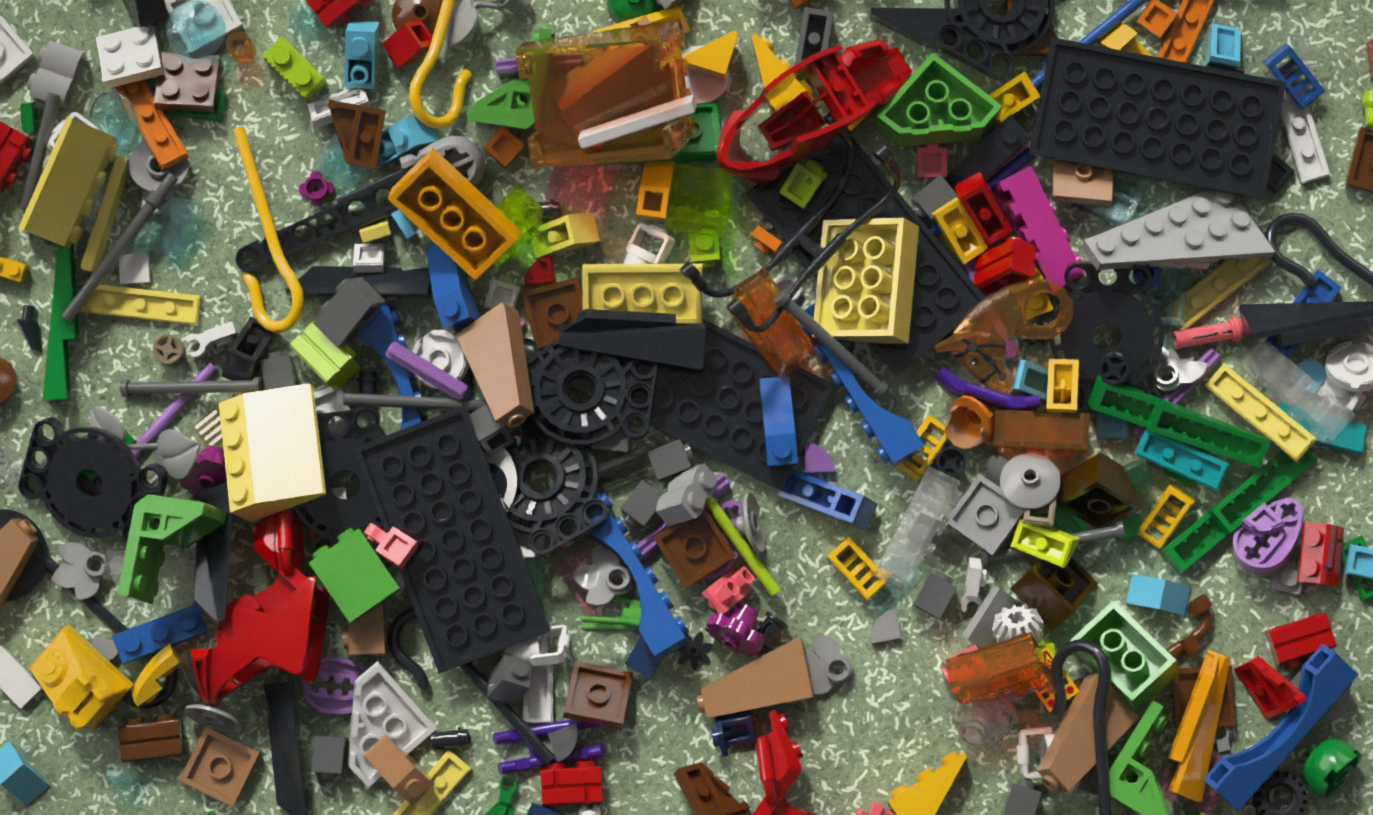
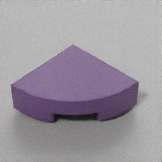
[804,443,835,473]
[1242,503,1285,534]

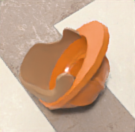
[945,395,994,450]

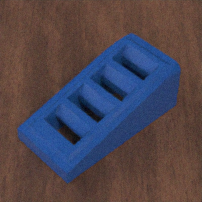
[1262,44,1325,110]

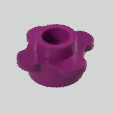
[299,171,334,207]

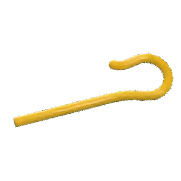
[409,0,472,129]
[233,127,304,333]

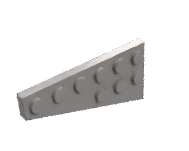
[1081,190,1275,270]

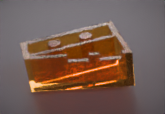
[727,267,814,378]
[990,410,1090,458]
[945,632,1056,705]

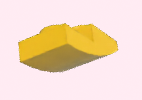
[131,643,180,707]

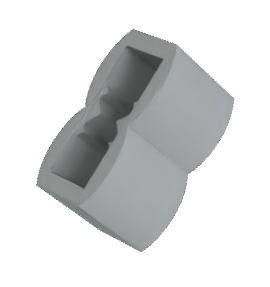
[27,40,87,111]
[656,463,717,527]

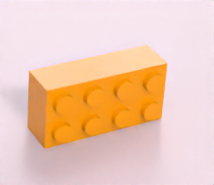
[388,148,520,280]

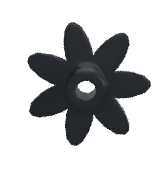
[677,632,713,670]

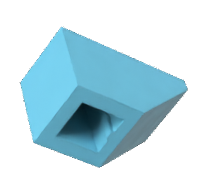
[345,20,379,89]
[378,113,441,167]

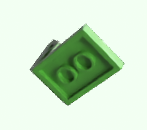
[467,24,557,129]
[117,494,227,604]
[1109,700,1170,815]

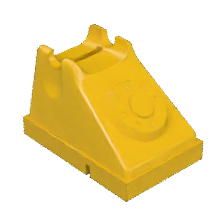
[29,624,134,730]

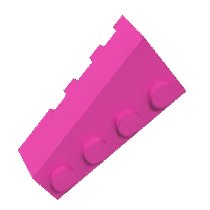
[994,166,1084,294]

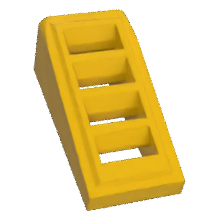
[896,415,948,483]
[1137,482,1195,550]
[827,536,890,601]

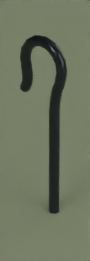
[1264,212,1373,289]
[32,549,178,709]
[388,607,556,765]
[1050,639,1112,815]

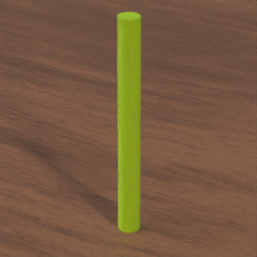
[705,495,781,596]

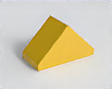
[682,30,738,80]
[1046,359,1079,413]

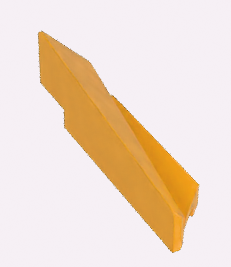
[1168,650,1230,802]

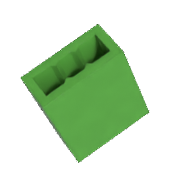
[309,528,402,624]

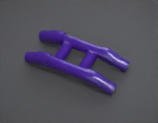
[934,366,1040,413]
[493,719,606,775]

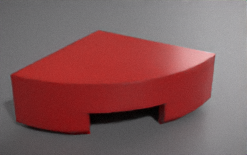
[524,254,554,286]

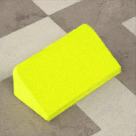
[1011,518,1080,568]

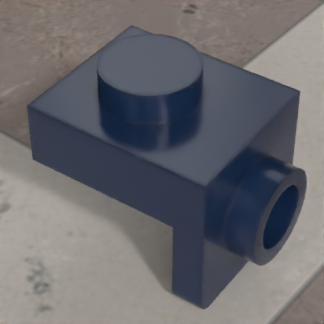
[711,710,757,757]

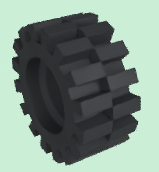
[1252,770,1309,815]

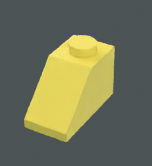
[529,213,600,259]

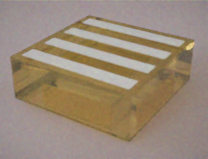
[192,407,223,446]

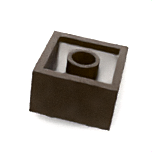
[1057,452,1142,529]
[1010,557,1098,631]

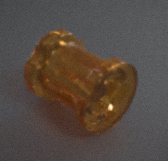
[226,32,256,63]

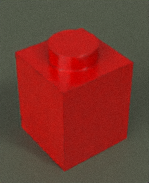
[382,19,433,68]

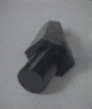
[16,305,42,352]

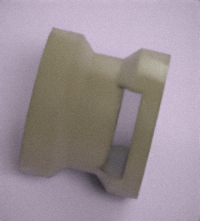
[153,335,185,366]

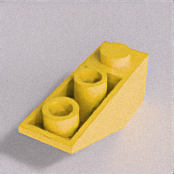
[751,33,814,113]
[636,161,676,223]
[887,751,967,815]

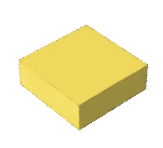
[359,218,391,243]

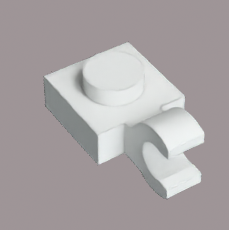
[186,322,239,358]
[961,557,987,612]

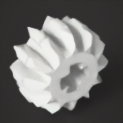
[992,604,1044,653]

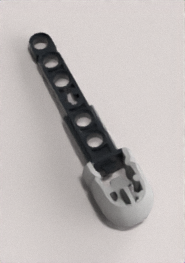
[235,136,485,272]

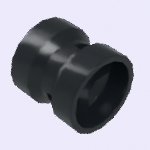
[933,447,967,481]

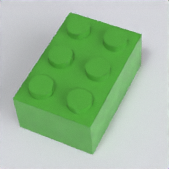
[1070,600,1180,713]

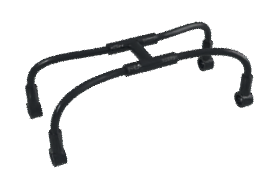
[679,112,901,333]

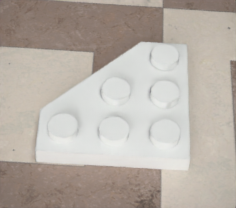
[348,661,437,788]

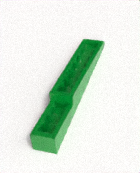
[42,243,80,403]
[1087,375,1271,468]
[1159,449,1318,574]

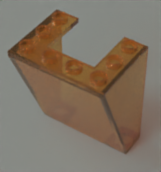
[516,20,695,168]

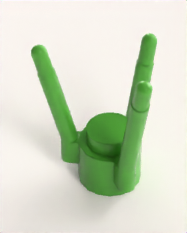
[580,595,641,632]

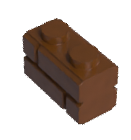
[118,714,186,763]

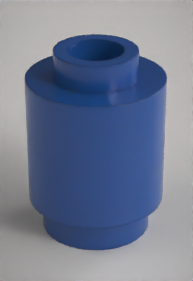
[1129,264,1162,292]

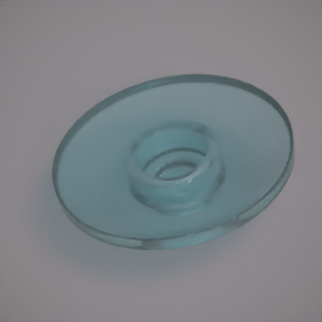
[166,0,226,59]
[90,92,138,151]

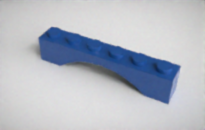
[359,299,428,430]
[798,304,924,468]
[573,492,689,661]
[1203,644,1359,811]

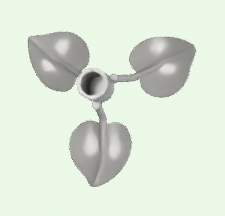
[446,0,530,51]
[90,407,201,501]

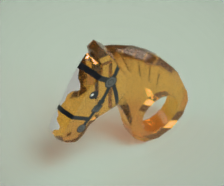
[934,279,1073,394]

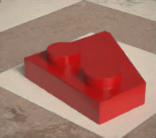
[1234,656,1307,720]

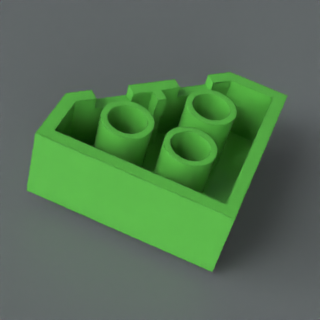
[874,53,1002,147]

